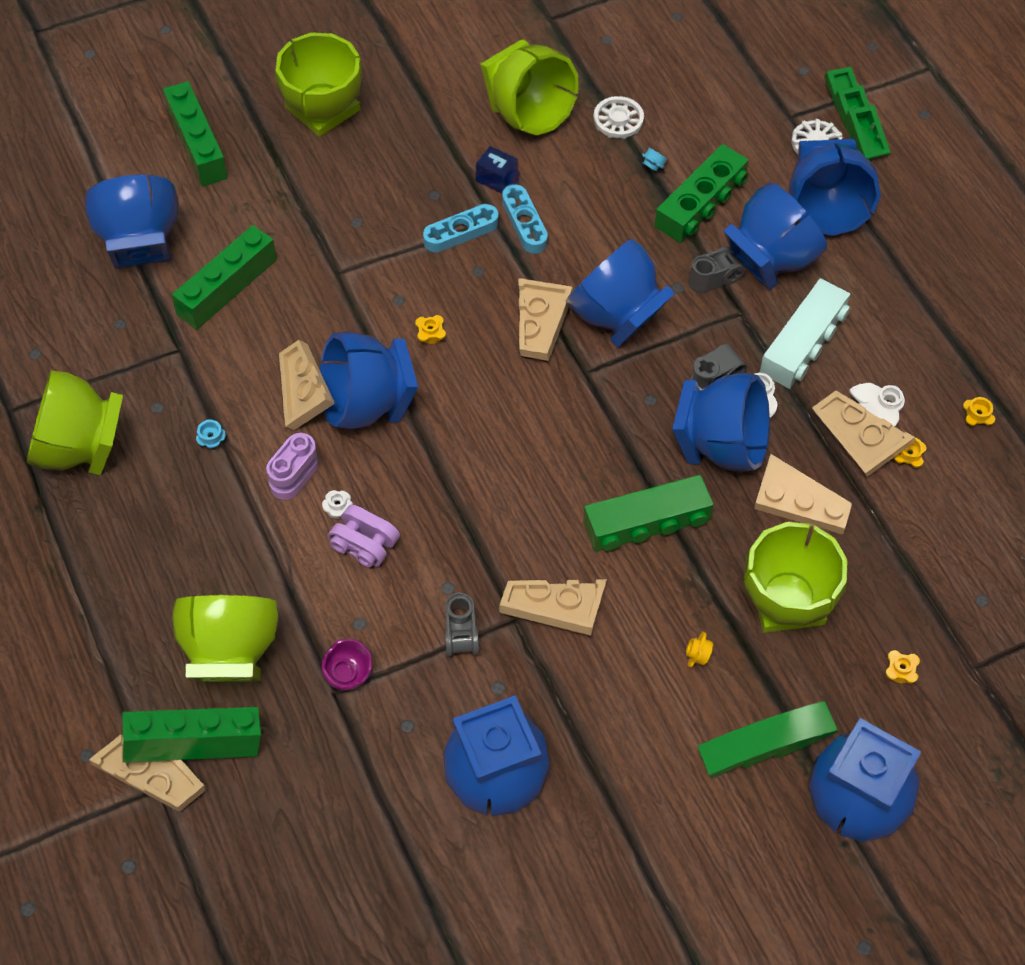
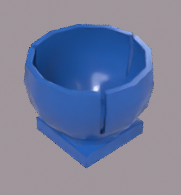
[789,139,881,236]
[85,175,178,268]
[723,182,828,291]
[566,239,675,348]
[320,331,418,429]
[672,373,770,472]
[443,695,550,816]
[809,718,921,842]

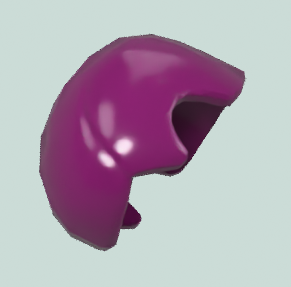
[321,639,372,691]

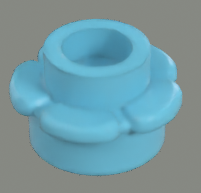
[642,147,667,171]
[196,420,226,448]

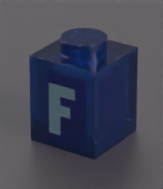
[476,146,520,194]

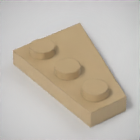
[519,278,573,361]
[279,340,335,430]
[812,390,916,477]
[754,454,852,535]
[499,579,607,636]
[89,735,206,812]

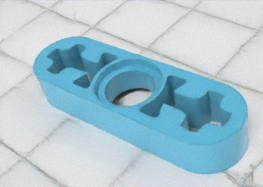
[502,185,548,254]
[423,204,498,252]

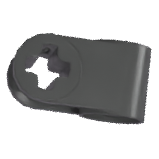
[688,246,745,293]
[690,344,747,390]
[445,592,479,657]

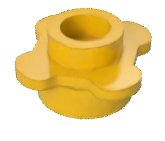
[415,315,446,344]
[963,397,995,426]
[894,438,927,468]
[686,632,713,667]
[886,650,920,684]

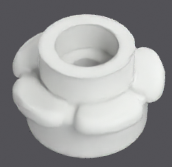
[322,490,353,519]

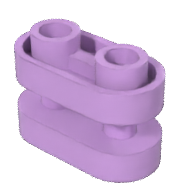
[266,433,318,500]
[328,505,400,567]

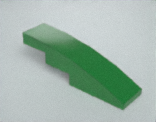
[824,66,891,160]
[698,701,839,779]

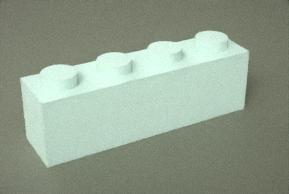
[759,278,851,389]

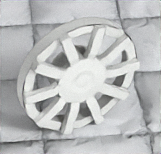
[594,96,644,139]
[791,119,843,154]

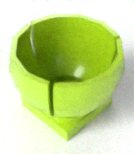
[275,33,363,137]
[480,39,578,135]
[27,370,123,475]
[744,522,847,633]
[172,595,278,682]

